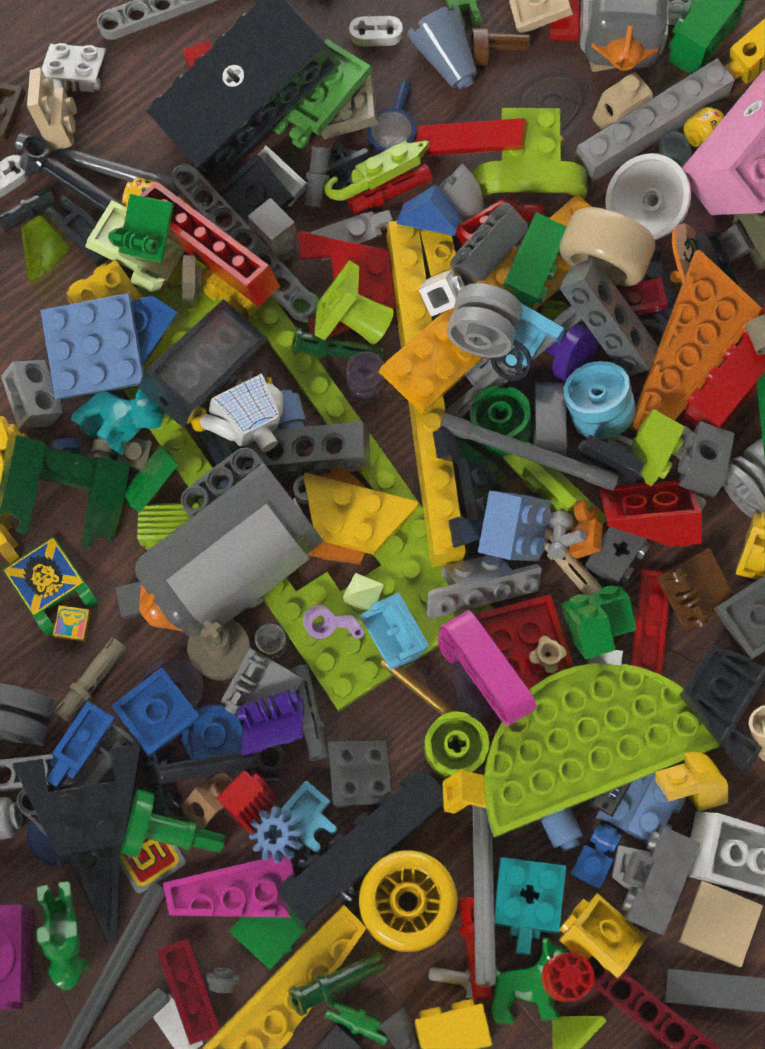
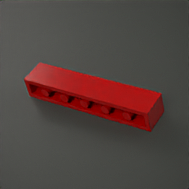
[140,181,280,307]

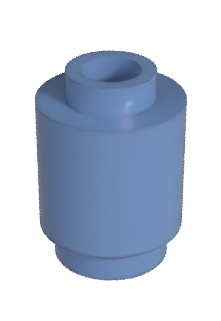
[277,390,306,430]
[541,808,583,852]

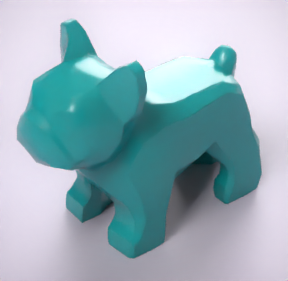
[71,390,165,456]

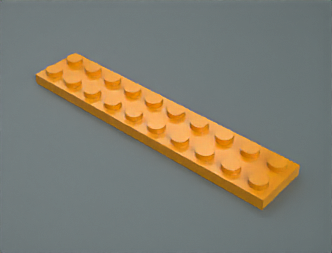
[379,196,591,414]

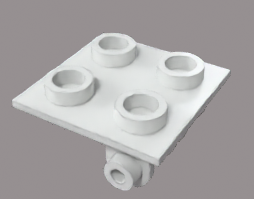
[42,43,106,92]

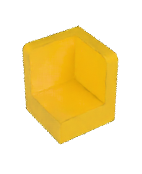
[442,770,487,814]

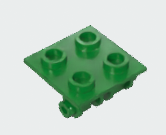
[108,194,174,263]

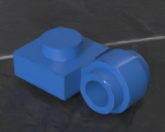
[570,824,621,889]

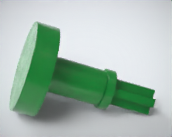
[121,790,225,857]

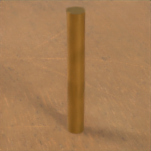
[379,658,457,715]

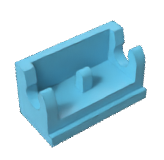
[360,592,429,670]

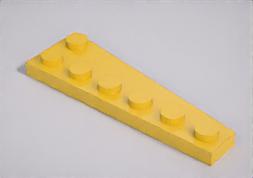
[202,904,366,1049]

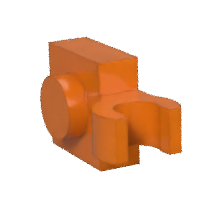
[569,500,603,559]

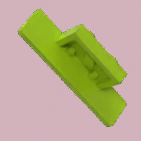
[502,442,606,526]

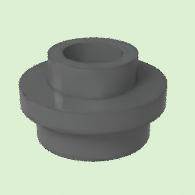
[206,968,239,993]

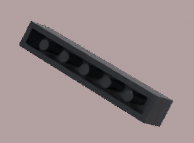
[276,769,444,929]

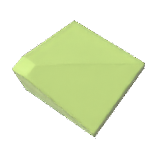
[343,573,384,611]

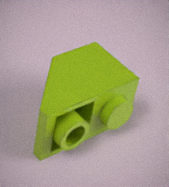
[631,409,685,486]

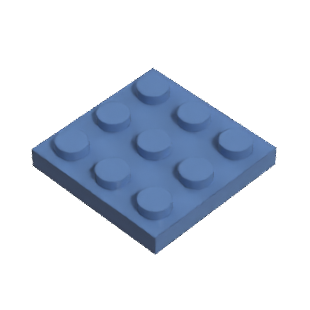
[40,293,144,400]

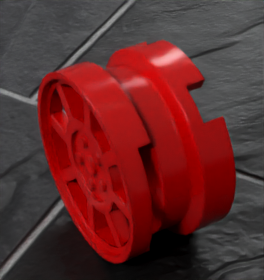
[541,952,594,1002]

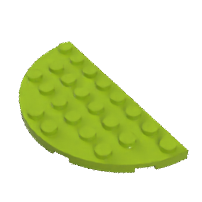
[484,663,721,838]

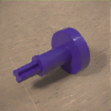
[545,322,598,382]

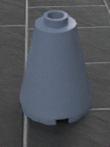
[407,5,477,90]

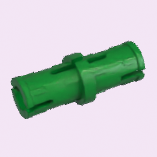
[324,998,388,1046]

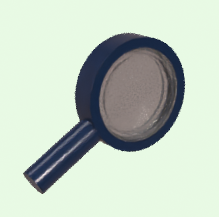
[367,81,416,154]

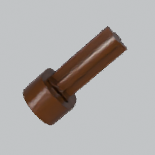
[471,28,529,66]

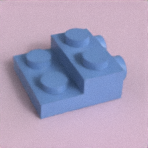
[596,773,686,844]

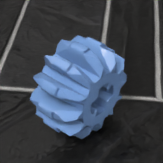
[249,807,305,863]

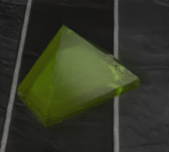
[21,216,70,281]

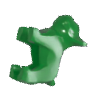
[37,882,89,990]
[491,938,570,1025]

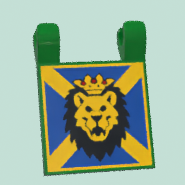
[2,536,97,636]

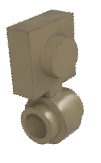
[91,436,153,471]

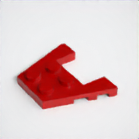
[297,232,396,338]

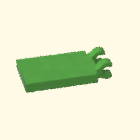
[272,39,372,149]

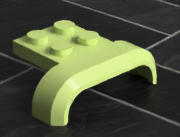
[85,194,202,293]

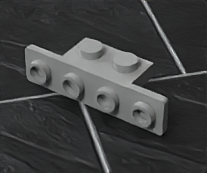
[426,555,542,619]

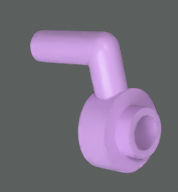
[303,605,364,639]

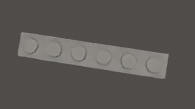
[574,58,735,183]

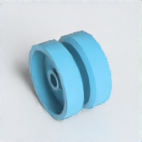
[563,361,636,440]

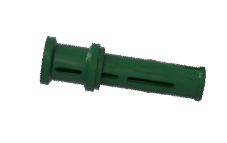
[291,328,384,365]
[288,951,386,1016]

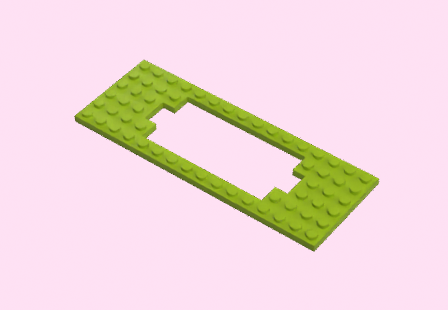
[122,259,493,712]

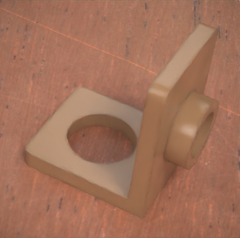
[181,773,232,829]

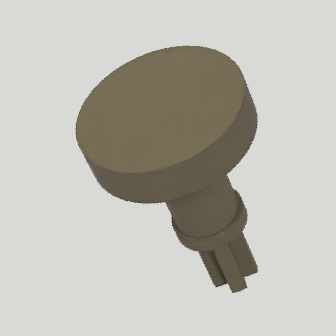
[187,620,251,681]

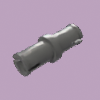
[304,146,330,207]

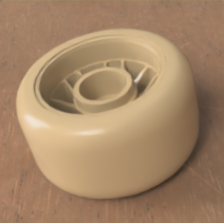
[560,207,655,287]

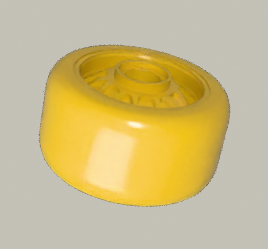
[359,850,457,952]

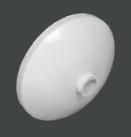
[606,154,691,241]

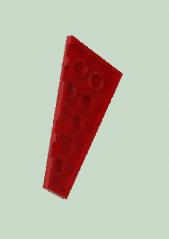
[474,595,574,690]

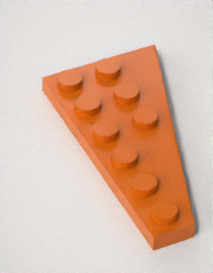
[629,250,762,434]

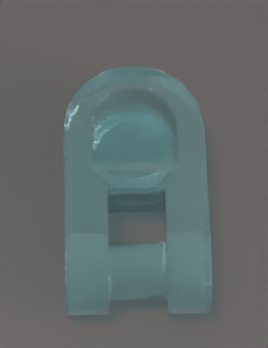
[658,131,692,168]

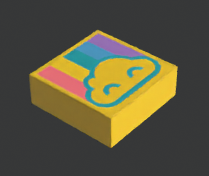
[53,605,91,642]

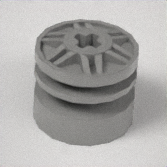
[723,438,765,518]

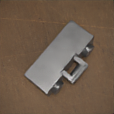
[622,826,701,935]

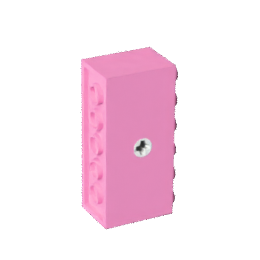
[682,69,765,215]

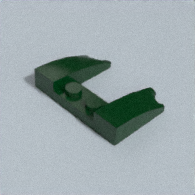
[0,435,130,548]

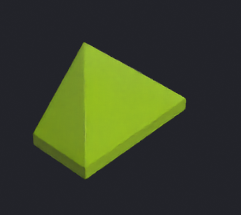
[552,1016,606,1049]

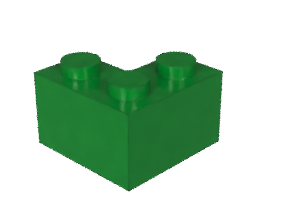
[561,586,636,659]

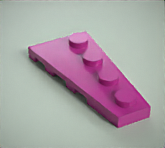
[163,856,295,917]

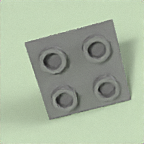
[220,648,304,714]

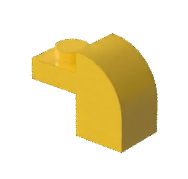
[655,752,728,812]

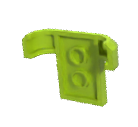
[472,108,587,199]

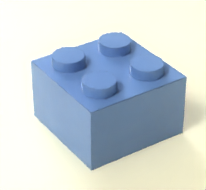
[478,491,551,561]

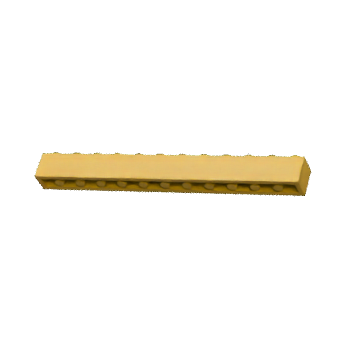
[386,221,465,567]

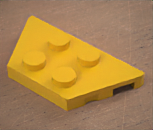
[304,473,418,555]

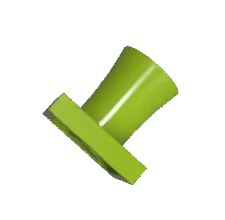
[314,261,394,345]

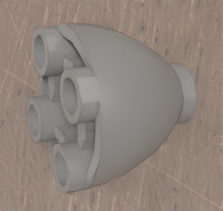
[438,164,485,226]

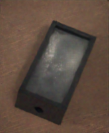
[138,299,269,429]

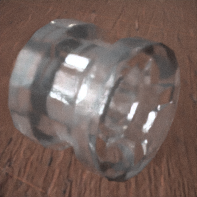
[255,624,287,659]

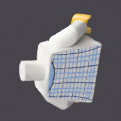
[191,374,283,452]

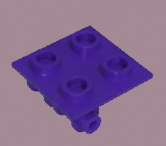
[236,689,304,756]

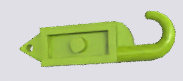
[324,140,430,201]

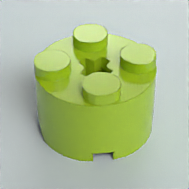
[424,712,489,779]

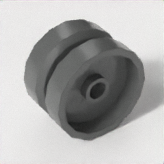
[0,683,57,746]

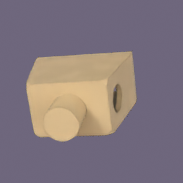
[592,72,653,130]

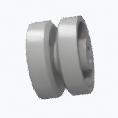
[446,283,523,358]

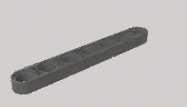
[172,164,315,321]

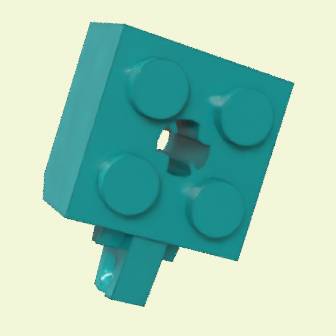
[494,857,566,955]

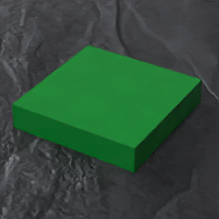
[125,445,179,513]

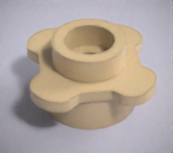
[529,636,566,673]

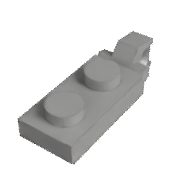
[311,210,393,261]

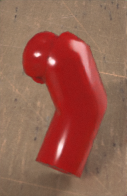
[503,195,545,223]

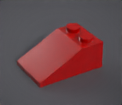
[600,480,702,547]

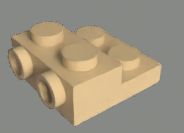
[27,67,77,151]

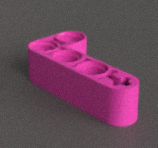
[438,611,537,726]

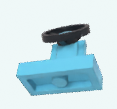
[490,303,565,381]

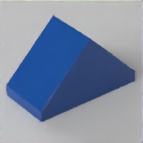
[397,185,461,236]

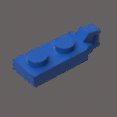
[46,701,116,790]

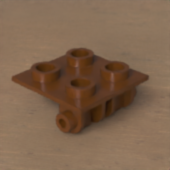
[657,547,734,631]

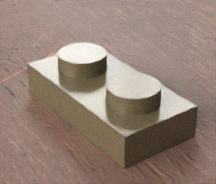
[181,255,201,308]

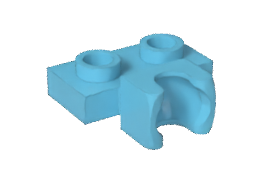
[272,780,338,854]

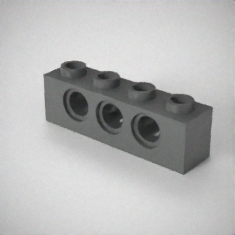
[560,257,659,376]
[245,422,370,477]

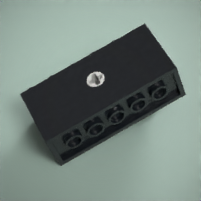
[146,0,341,184]

